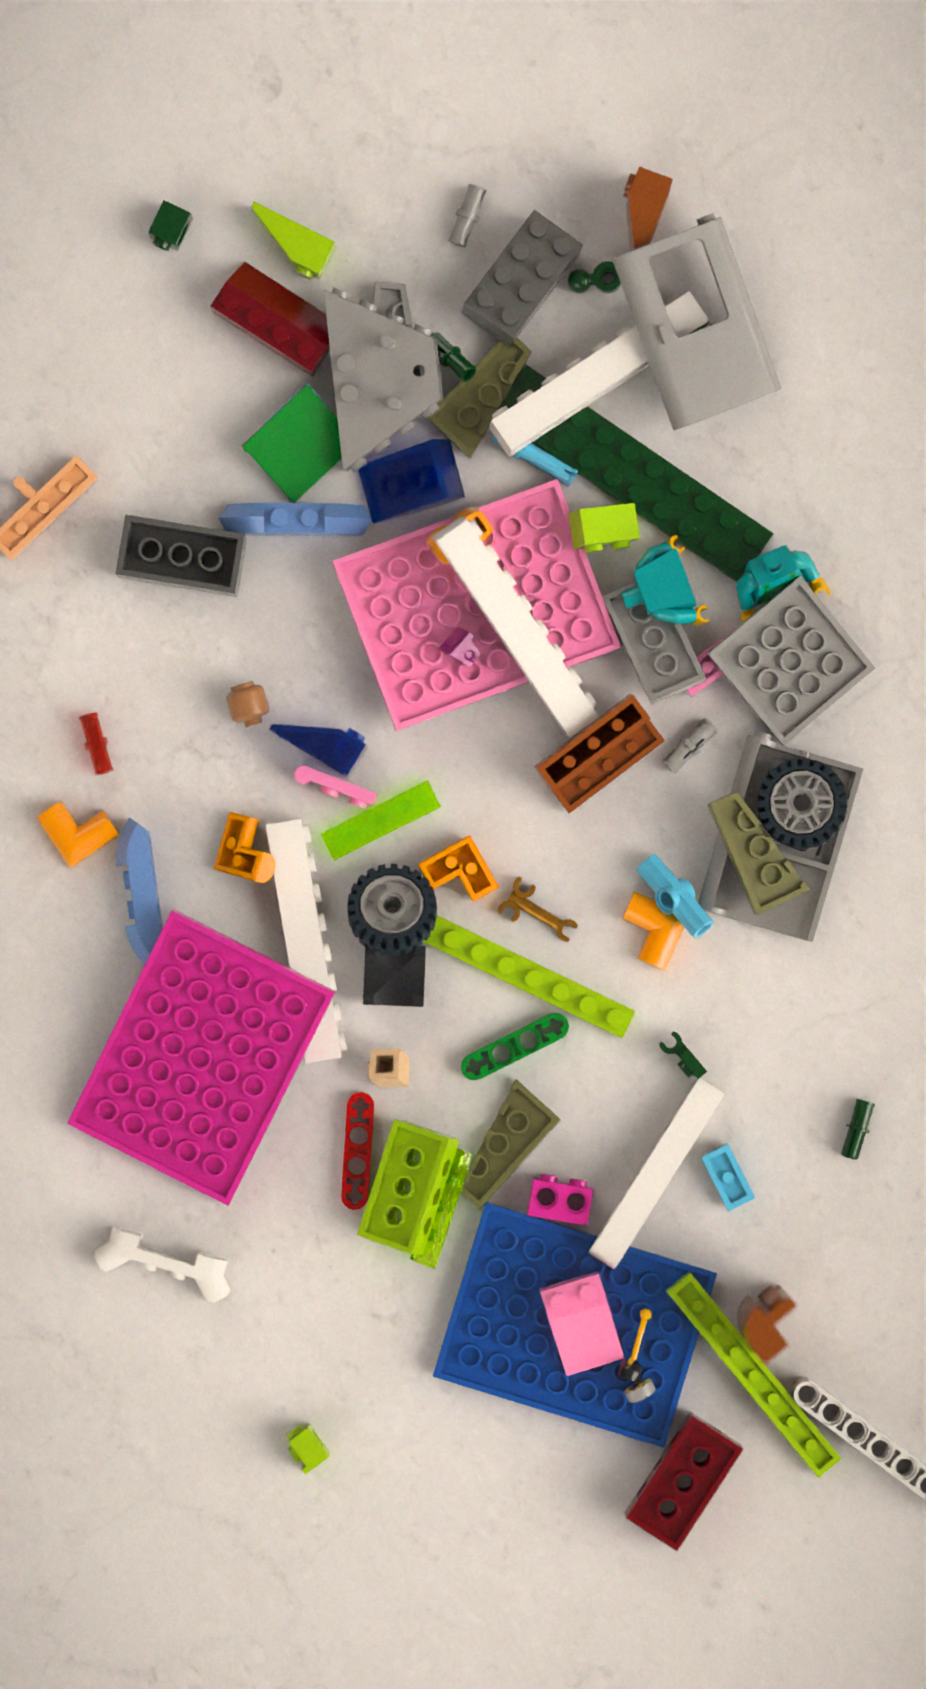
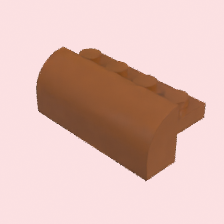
[534,693,665,814]
[737,1285,797,1364]

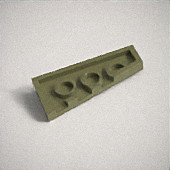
[427,338,531,459]
[707,792,811,915]
[457,1079,561,1210]

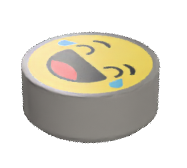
[624,1378,656,1403]

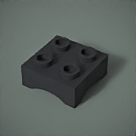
[363,944,426,1007]

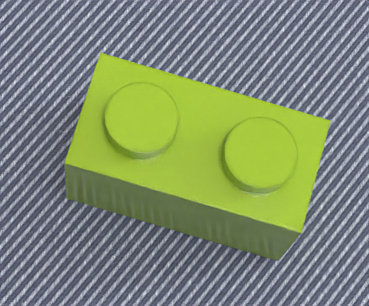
[568,503,640,553]

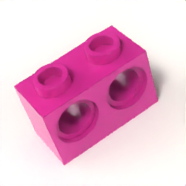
[527,1173,593,1225]

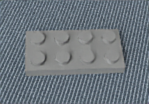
[602,582,706,705]

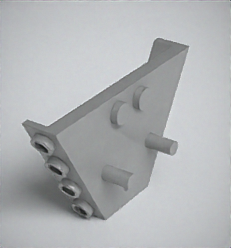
[324,287,443,473]

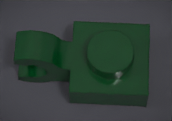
[659,1031,707,1079]

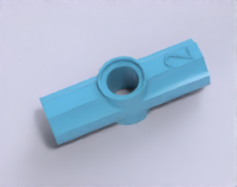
[636,854,714,939]

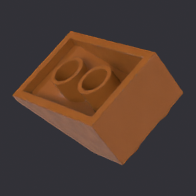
[623,167,673,251]

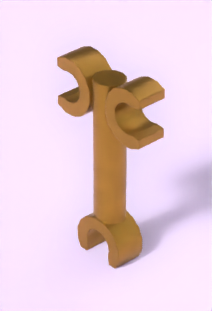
[497,876,578,942]

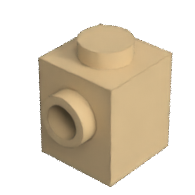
[367,1049,410,1087]

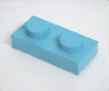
[701,1143,755,1211]

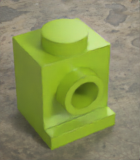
[286,1424,330,1475]

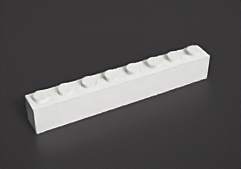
[489,291,710,457]
[432,516,599,738]
[266,819,347,1063]

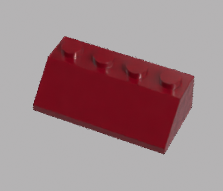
[210,262,330,377]

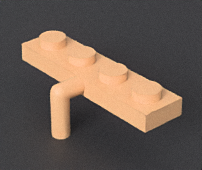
[0,455,98,561]

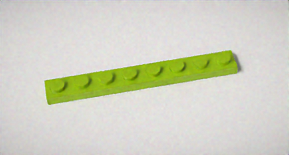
[423,915,635,1038]
[666,1272,842,1478]

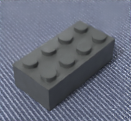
[461,209,583,348]
[115,515,247,597]

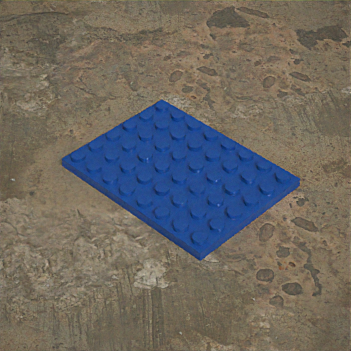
[433,1202,717,1448]

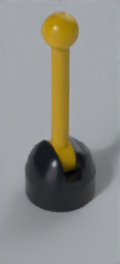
[616,1308,652,1383]

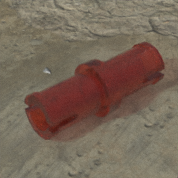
[79,712,114,776]

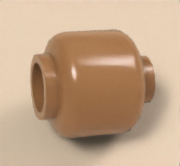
[226,681,269,727]

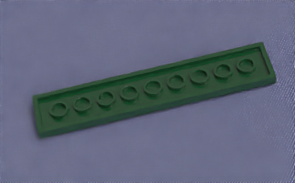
[499,364,774,582]

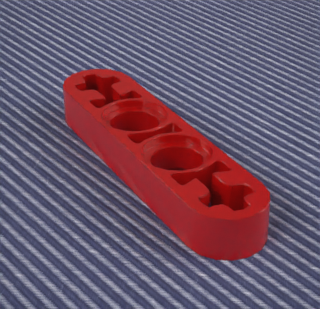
[341,1092,374,1210]

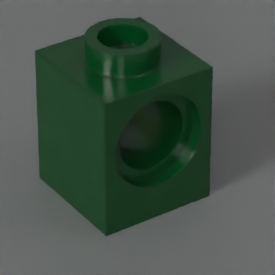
[148,200,193,251]

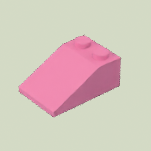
[539,1271,624,1376]

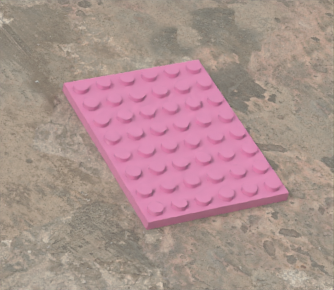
[332,479,621,731]

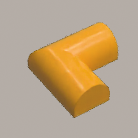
[36,802,120,868]
[213,812,275,883]
[417,835,499,902]
[622,891,684,971]

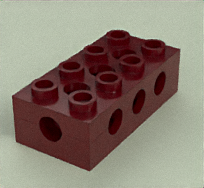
[624,1411,743,1551]

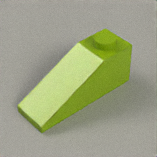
[251,201,336,280]

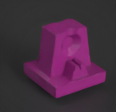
[438,626,481,667]

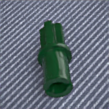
[430,332,477,382]
[841,1099,875,1160]

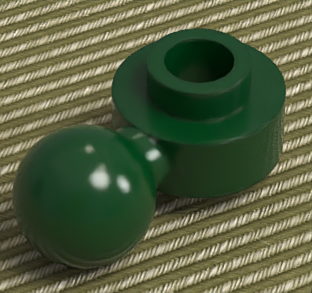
[568,261,621,293]

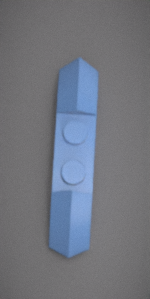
[218,503,372,536]
[116,817,163,964]

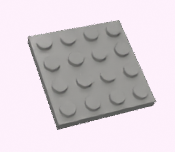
[706,576,875,745]

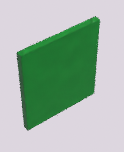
[241,384,342,503]

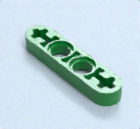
[461,1013,569,1081]

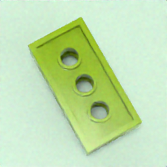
[357,1119,460,1255]

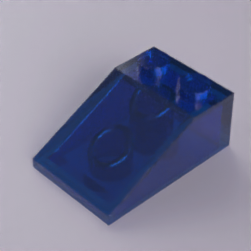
[358,439,465,524]
[269,724,368,778]

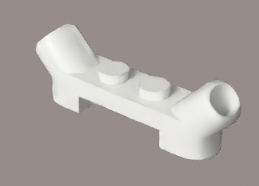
[93,1227,230,1303]

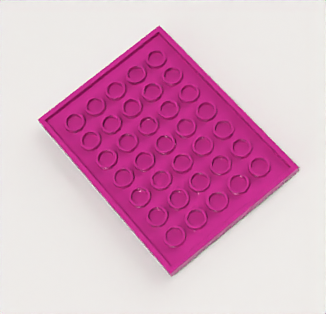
[67,909,336,1206]

